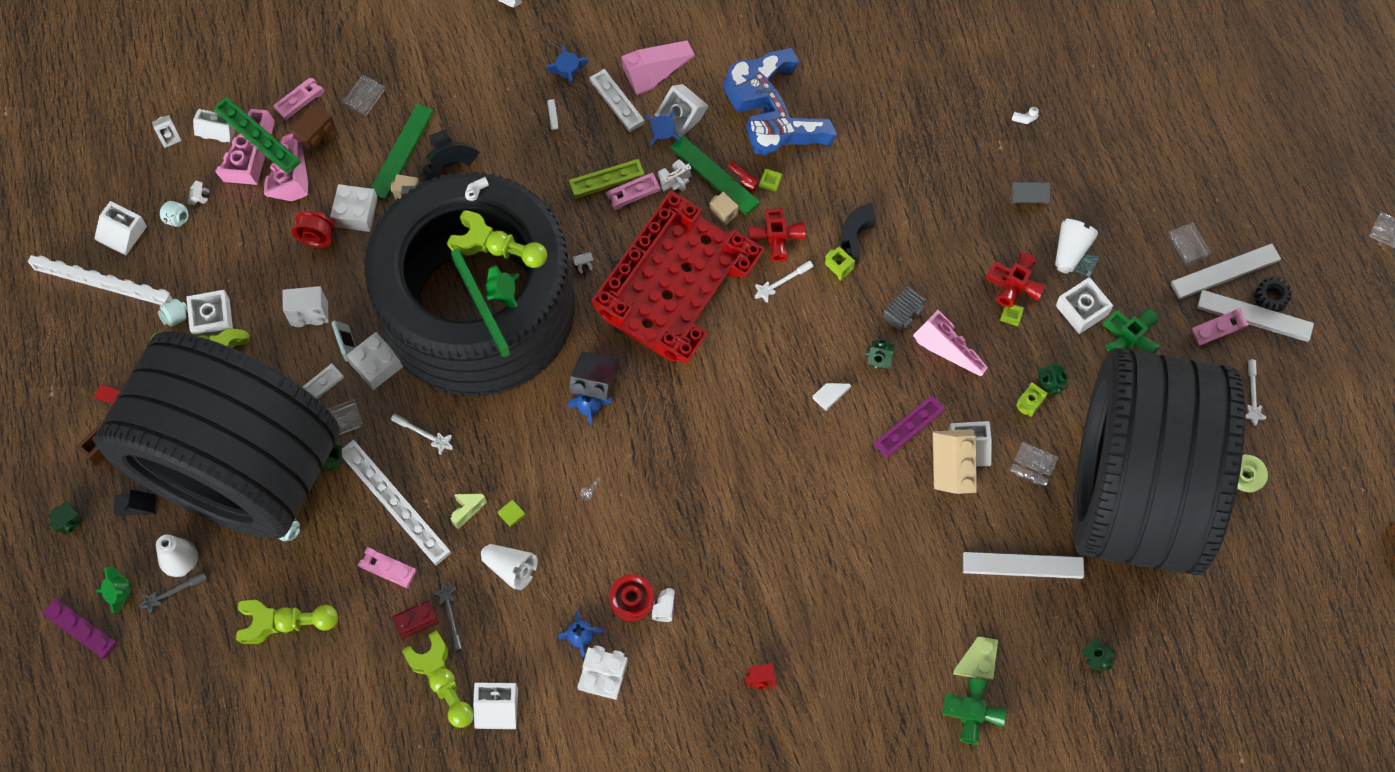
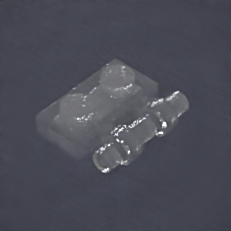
[1010,442,1059,486]

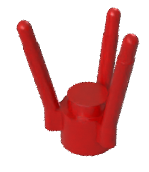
[728,160,759,193]

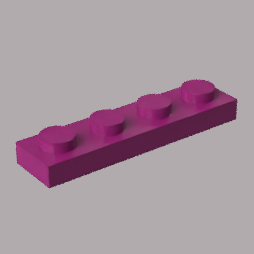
[874,395,945,458]
[42,598,117,660]

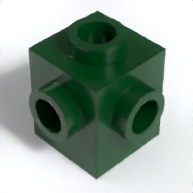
[865,340,895,369]
[1037,364,1068,396]
[1082,637,1116,673]

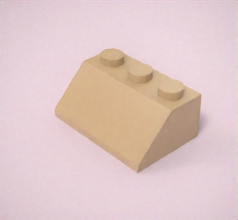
[932,429,977,494]

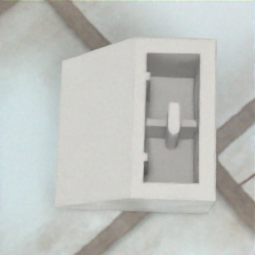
[95,201,147,255]
[948,421,992,467]
[473,683,518,729]

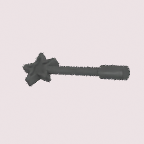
[139,572,207,614]
[434,583,462,652]

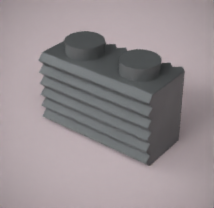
[883,286,926,331]

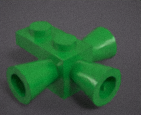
[1103,308,1161,353]
[942,678,1006,744]

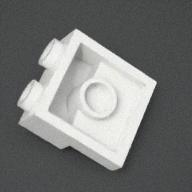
[577,645,628,700]

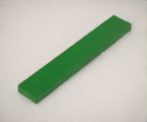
[213,97,301,175]
[371,104,434,201]
[670,136,760,216]
[451,248,510,357]

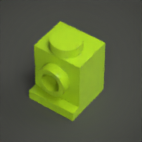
[825,247,855,281]
[1016,383,1048,417]

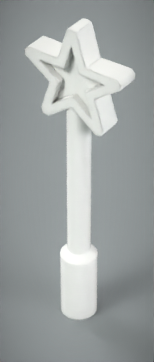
[755,261,813,302]
[1246,359,1266,426]
[391,414,453,455]

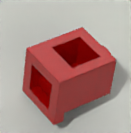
[745,664,776,690]

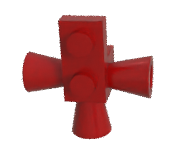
[748,208,805,262]
[985,252,1046,308]

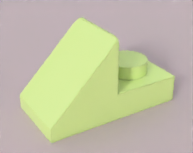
[450,494,487,529]

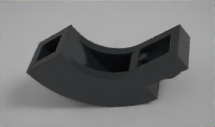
[421,141,480,181]
[841,203,876,264]

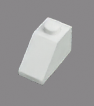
[152,115,181,148]

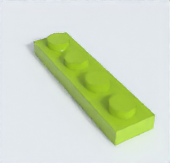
[569,159,644,199]

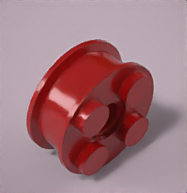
[291,211,336,248]
[609,574,654,622]

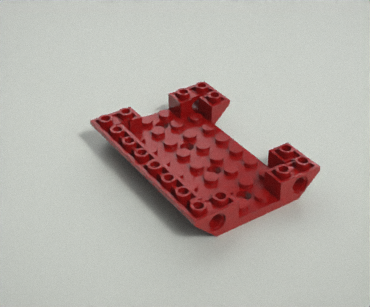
[591,190,765,363]

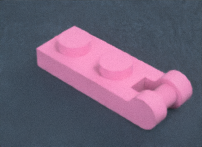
[273,78,325,121]
[606,172,661,210]
[1191,308,1249,347]
[358,547,417,588]

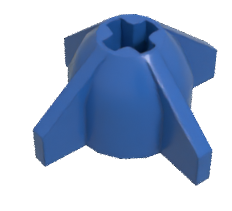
[546,45,588,84]
[645,110,681,146]
[568,394,612,425]
[558,611,604,658]

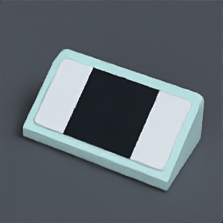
[331,321,356,362]

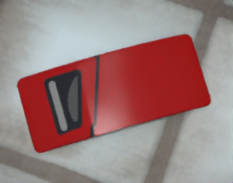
[94,385,120,404]

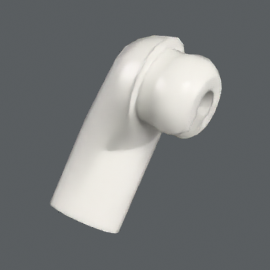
[1012,107,1039,124]
[465,177,489,201]

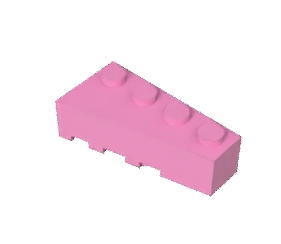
[215,109,275,185]

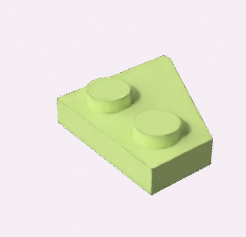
[953,637,998,681]

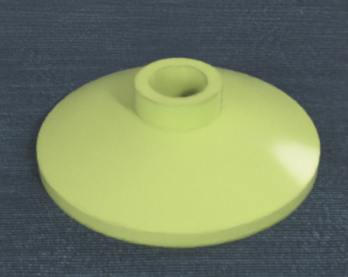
[1237,455,1268,492]

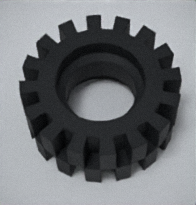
[1254,276,1292,312]

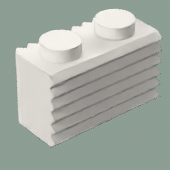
[193,109,235,142]

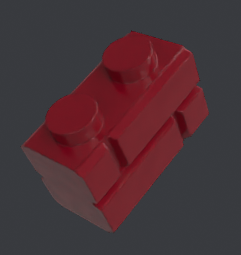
[392,600,439,640]

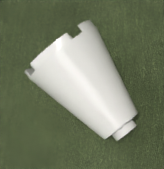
[1055,219,1098,273]
[156,535,198,577]
[481,544,538,590]

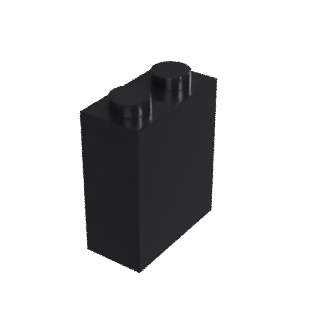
[569,352,619,400]

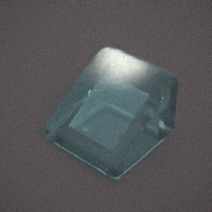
[1074,254,1099,277]

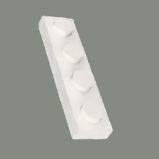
[589,69,645,133]

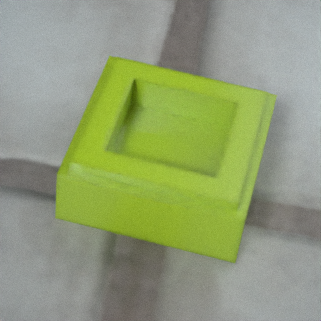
[759,169,782,192]
[1000,304,1024,326]
[497,500,526,528]

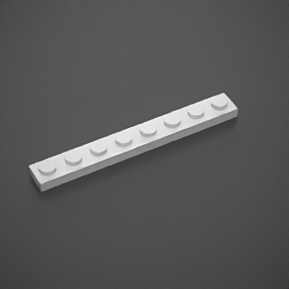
[28,255,172,305]
[342,440,451,566]

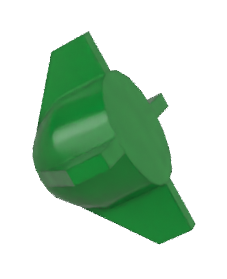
[485,266,519,308]
[95,566,132,613]

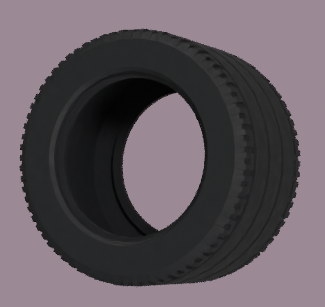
[364,172,575,397]
[94,331,340,538]
[1072,348,1246,575]

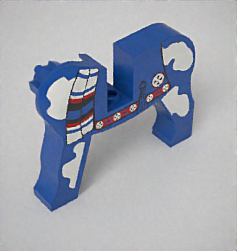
[723,48,837,156]

